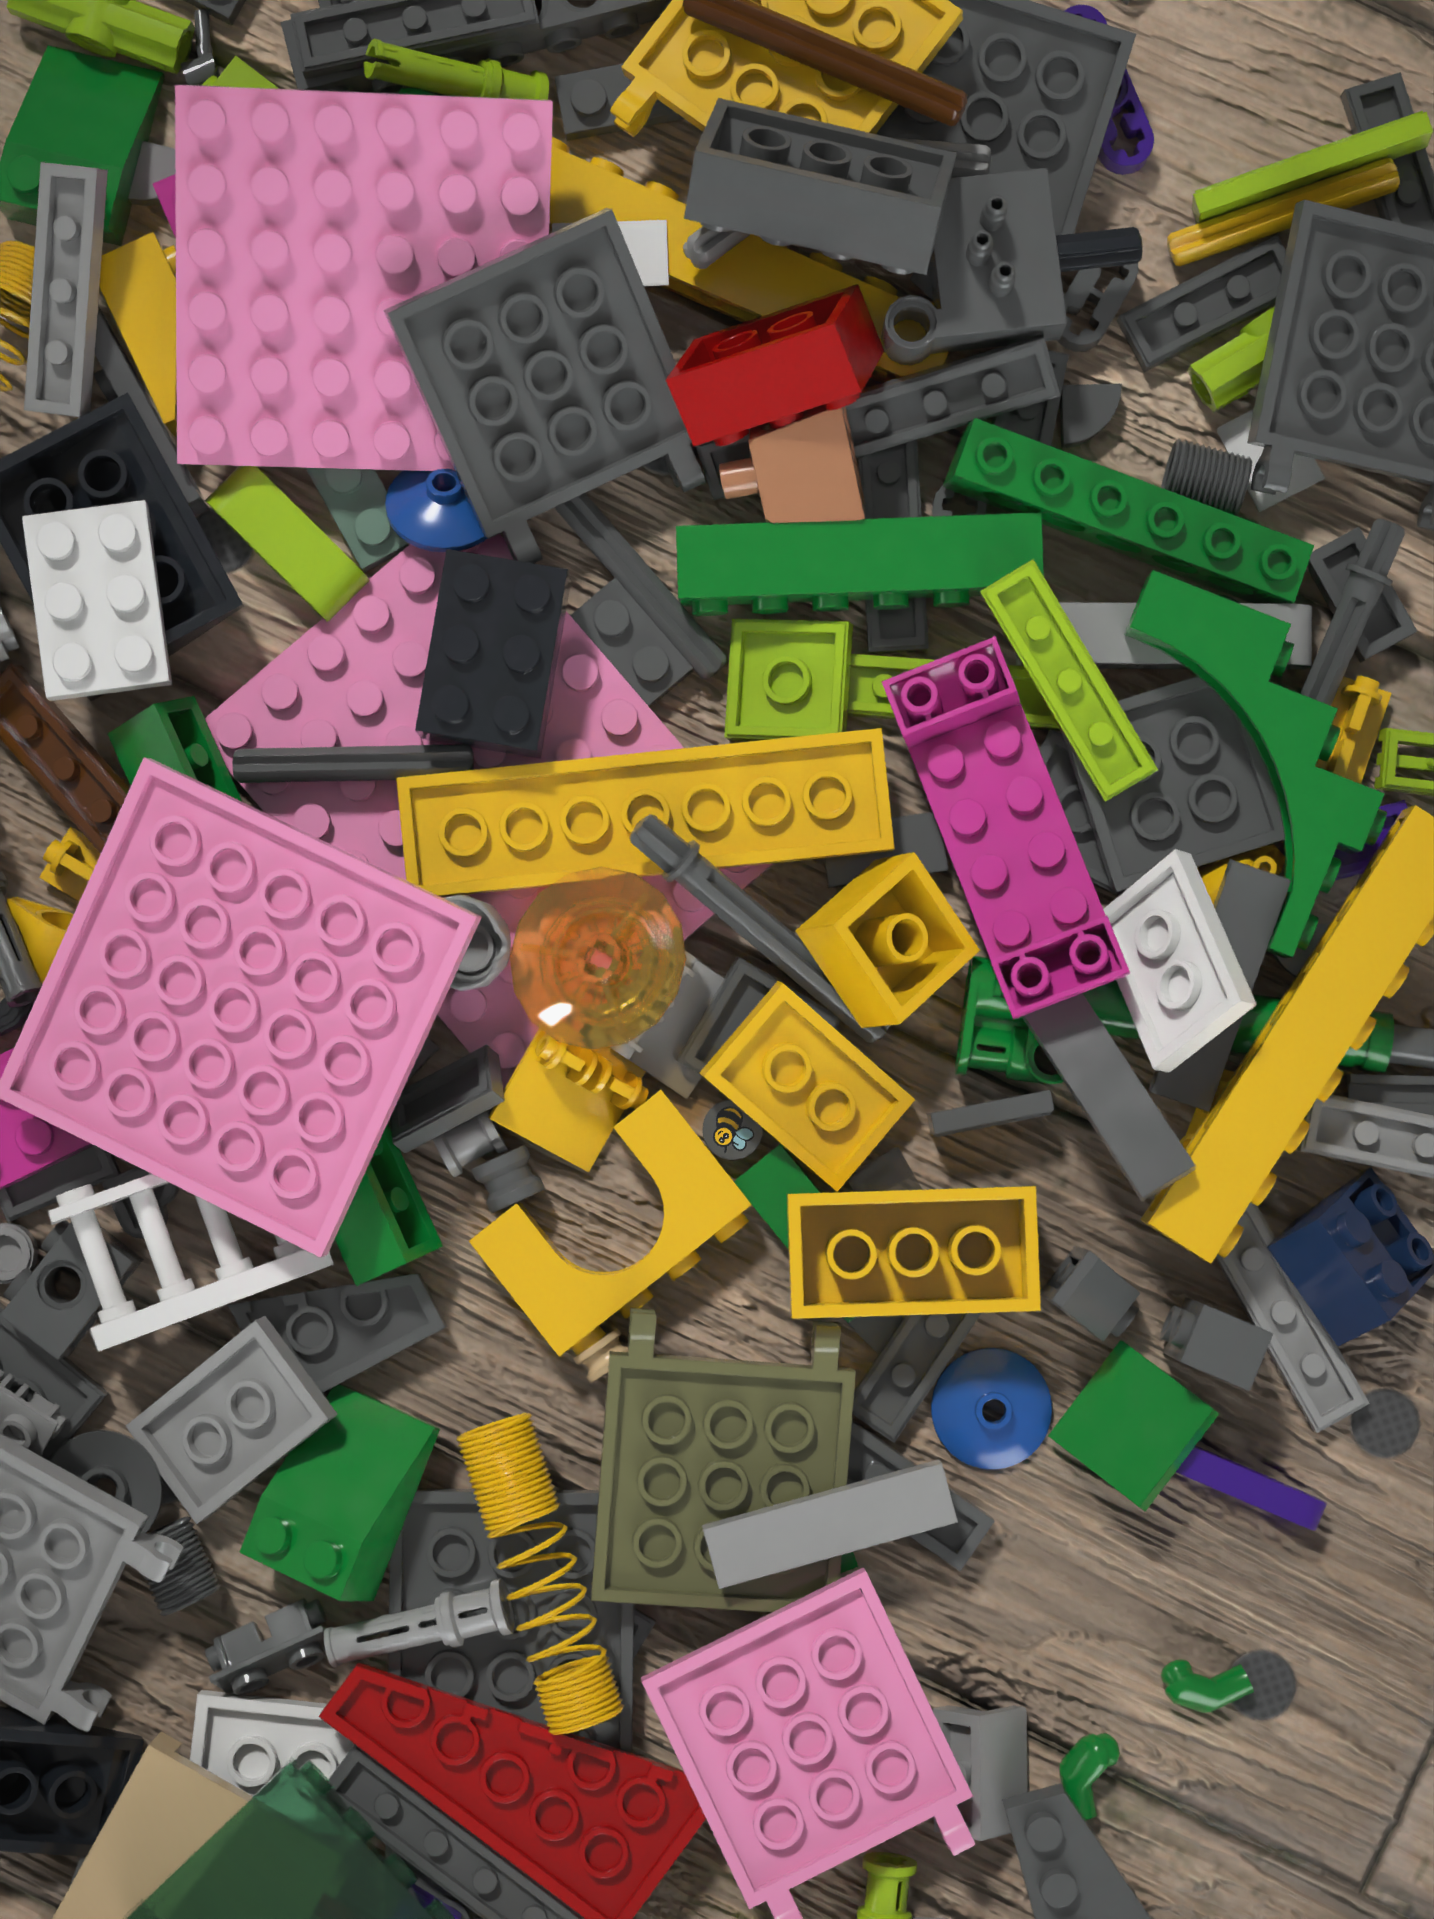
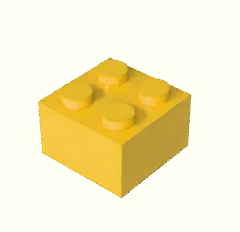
[795,852,980,1028]

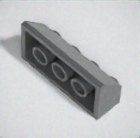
[684,98,957,275]

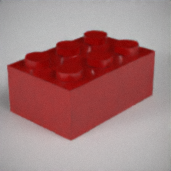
[666,284,884,447]

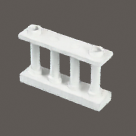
[48,1174,334,1352]

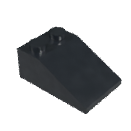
[0,1707,144,1857]

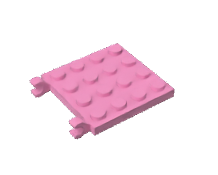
[641,1568,975,1919]

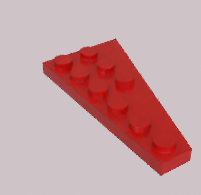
[318,1662,706,1919]

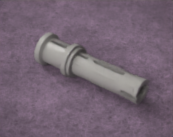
[324,1579,515,1667]

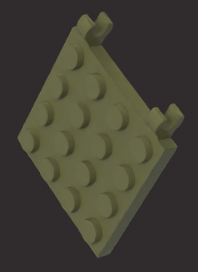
[591,1308,856,1612]

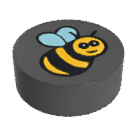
[702,1100,763,1160]

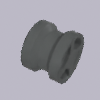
[471,1145,545,1214]

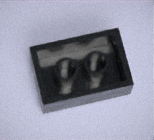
[415,549,571,759]

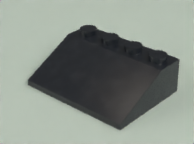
[0,392,244,701]

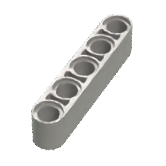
[1016,602,1312,670]

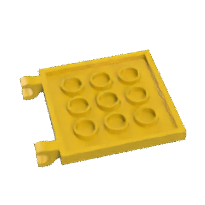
[610,0,963,137]

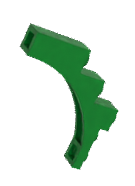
[1124,570,1387,958]

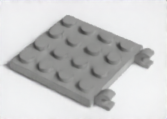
[0,1434,184,1732]

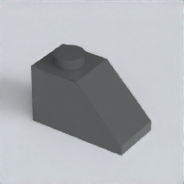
[1040,1246,1140,1341]

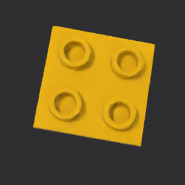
[488,1012,649,1172]

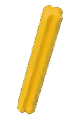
[1167,157,1400,266]

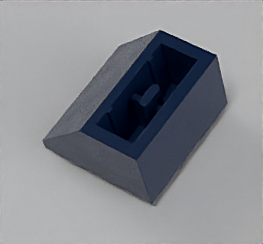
[1267,1167,1434,1347]

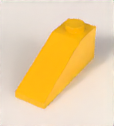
[99,232,177,437]

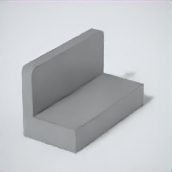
[933,1705,1028,1841]

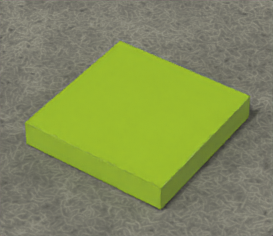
[724,619,853,741]

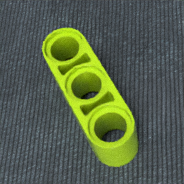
[205,466,370,623]

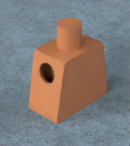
[719,404,866,523]

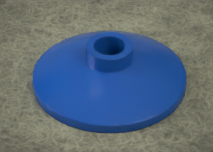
[385,469,488,552]
[931,1348,1052,1469]

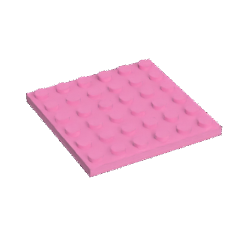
[175,85,553,471]
[0,758,482,1257]

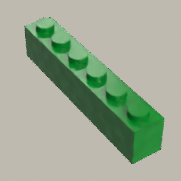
[676,512,1044,616]

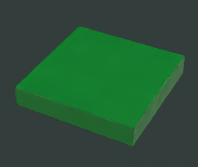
[1048,1340,1219,1512]

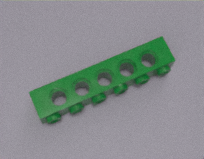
[943,418,1314,604]

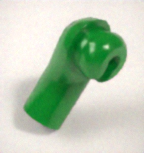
[1161,1659,1254,1713]
[1059,1733,1120,1820]

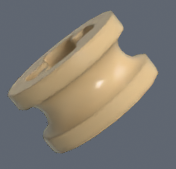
[573,1327,628,1383]

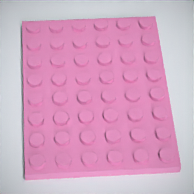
[205,533,775,1090]

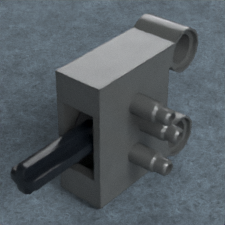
[881,168,1143,365]

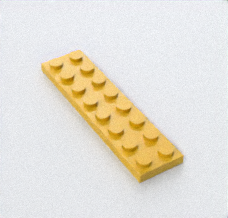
[396,728,895,897]

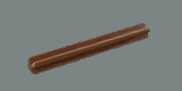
[682,0,967,126]

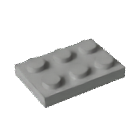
[126,1316,338,1524]

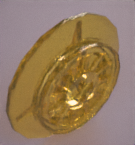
[510,867,686,1050]

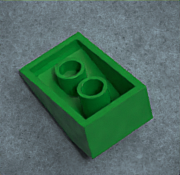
[0,45,165,246]
[239,1383,441,1601]

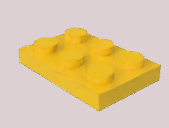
[699,981,915,1192]

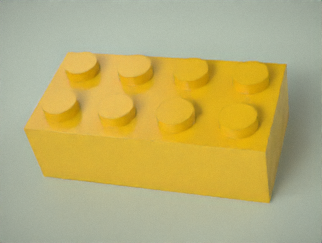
[787,1186,1041,1319]

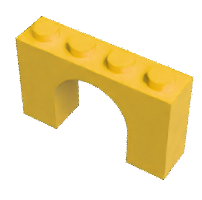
[469,1090,752,1357]

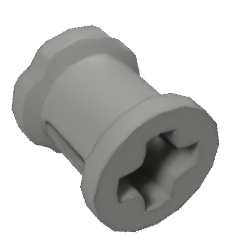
[433,1110,508,1178]

